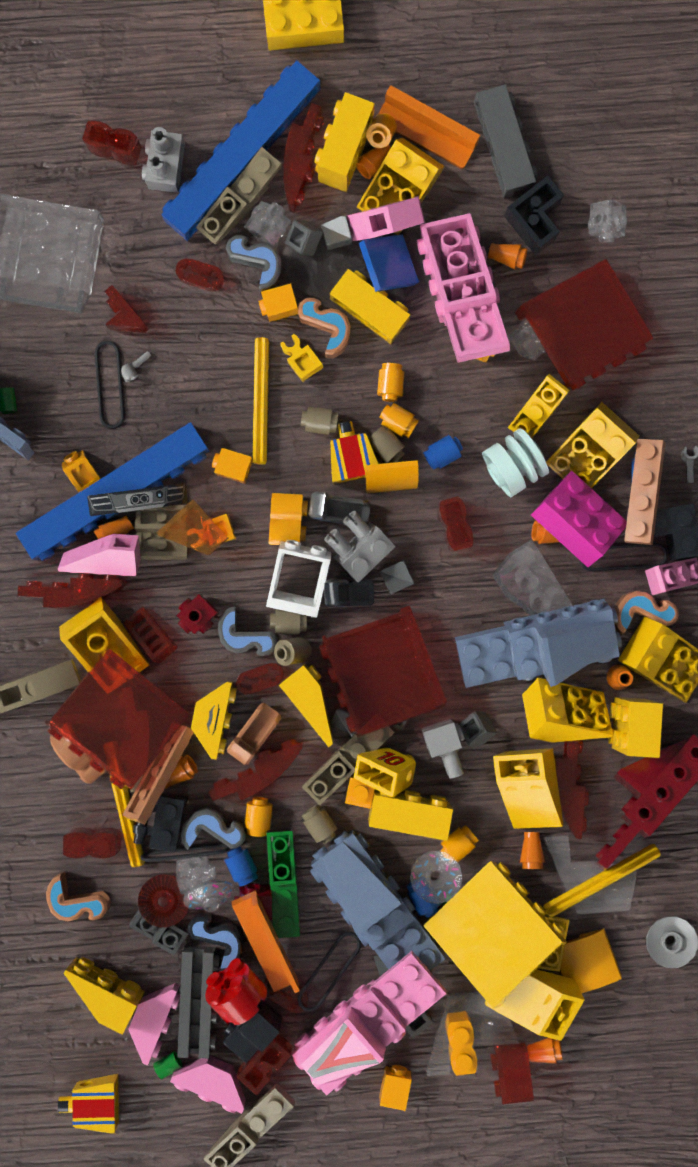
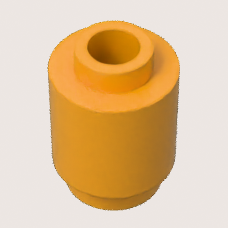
[366,113,397,148]
[377,363,405,402]
[379,403,419,438]
[245,797,273,837]
[440,825,479,863]

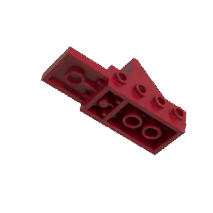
[595,735,698,871]

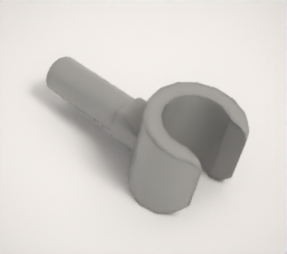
[121,351,151,382]
[681,446,698,483]

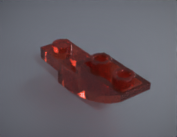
[284,103,324,213]
[17,573,127,608]
[209,738,304,801]
[554,740,589,839]

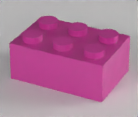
[531,471,627,567]

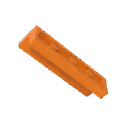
[378,85,480,169]
[231,891,300,993]

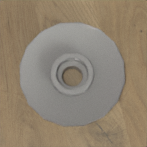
[646,916,698,968]

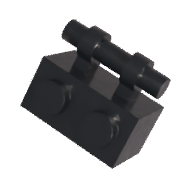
[133,792,188,853]

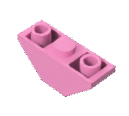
[346,196,425,241]
[645,557,698,595]
[128,983,180,1065]
[170,1056,246,1114]

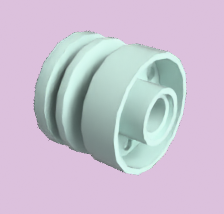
[482,428,549,498]

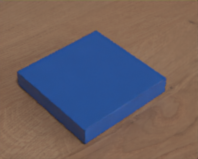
[359,234,419,292]

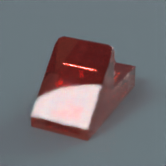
[104,285,149,333]

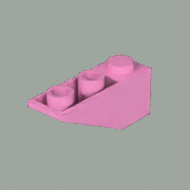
[58,534,140,576]

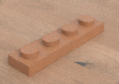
[624,439,666,545]
[123,723,193,825]

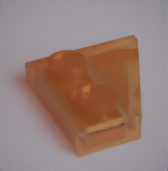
[156,499,229,556]

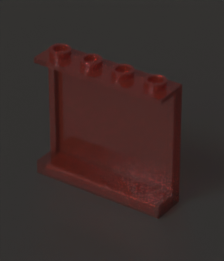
[515,259,653,391]
[319,606,447,738]
[44,648,189,790]

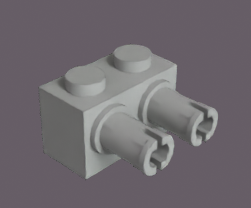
[142,127,185,193]
[324,511,396,582]
[421,719,464,778]

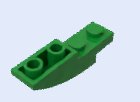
[267,831,300,938]

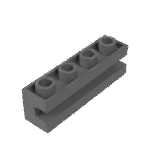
[474,84,538,199]
[178,946,220,1059]

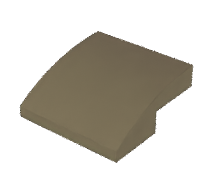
[135,505,188,560]

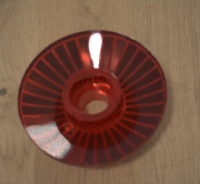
[138,874,190,928]

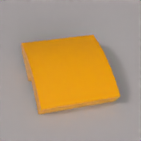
[365,460,418,494]
[560,928,622,993]

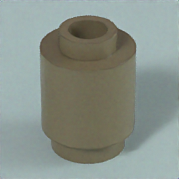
[301,406,339,435]
[368,426,406,463]
[270,609,307,634]
[274,637,312,666]
[301,804,338,844]

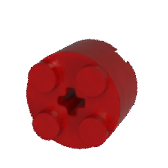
[205,958,267,1025]

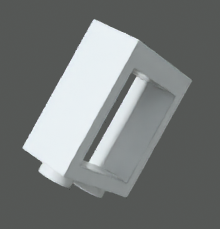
[266,540,331,618]

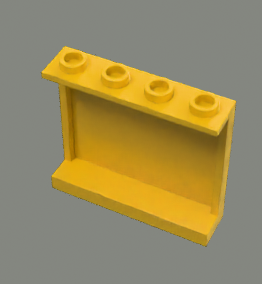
[423,861,567,1009]

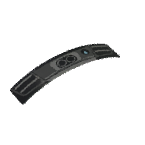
[87,483,188,516]

